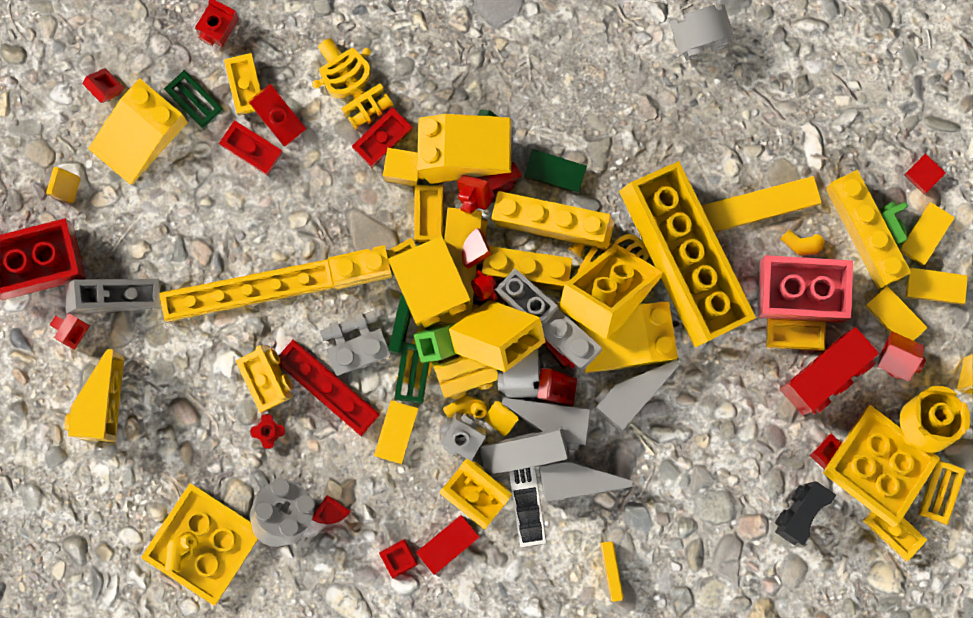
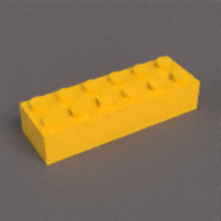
[619,161,756,347]

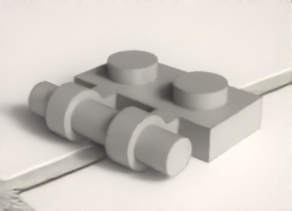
[320,310,391,377]

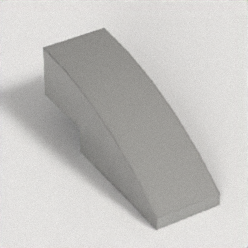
[479,427,570,475]

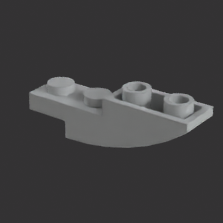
[495,269,603,372]

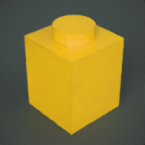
[383,148,425,186]

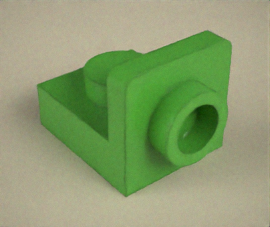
[880,201,909,246]

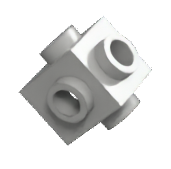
[439,412,486,461]

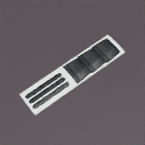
[509,467,546,547]

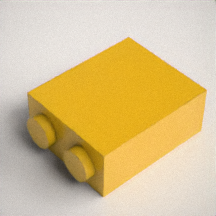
[388,236,471,328]
[449,300,545,372]

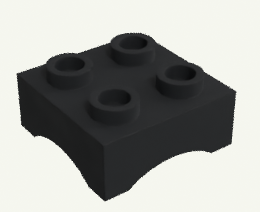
[775,481,836,545]

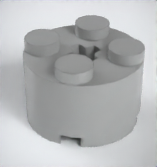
[670,4,734,61]
[498,346,543,398]
[250,479,314,547]

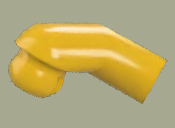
[780,229,825,256]
[443,395,487,419]
[165,532,198,571]

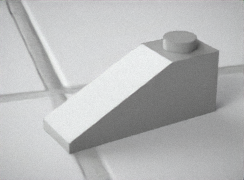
[64,279,161,314]
[595,360,680,432]
[502,398,590,451]
[539,460,633,503]

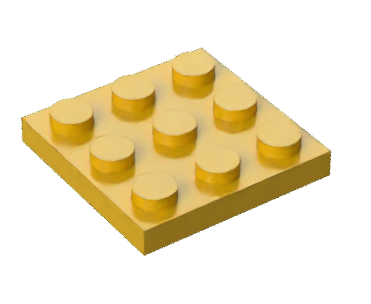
[823,405,940,528]
[141,483,259,606]

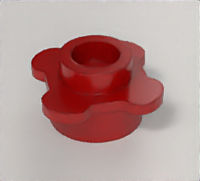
[471,270,497,302]
[250,414,285,449]

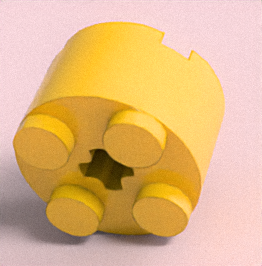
[900,386,970,453]

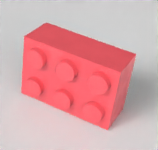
[758,255,853,323]

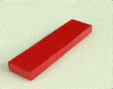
[278,339,380,437]

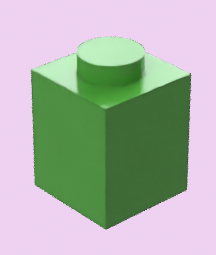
[413,322,458,363]

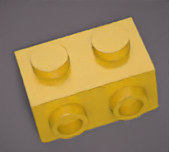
[236,345,293,413]
[439,458,512,530]

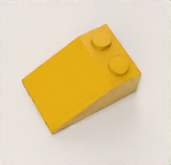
[88,78,188,186]
[417,114,512,184]
[559,244,663,339]
[576,301,678,373]
[65,349,125,442]

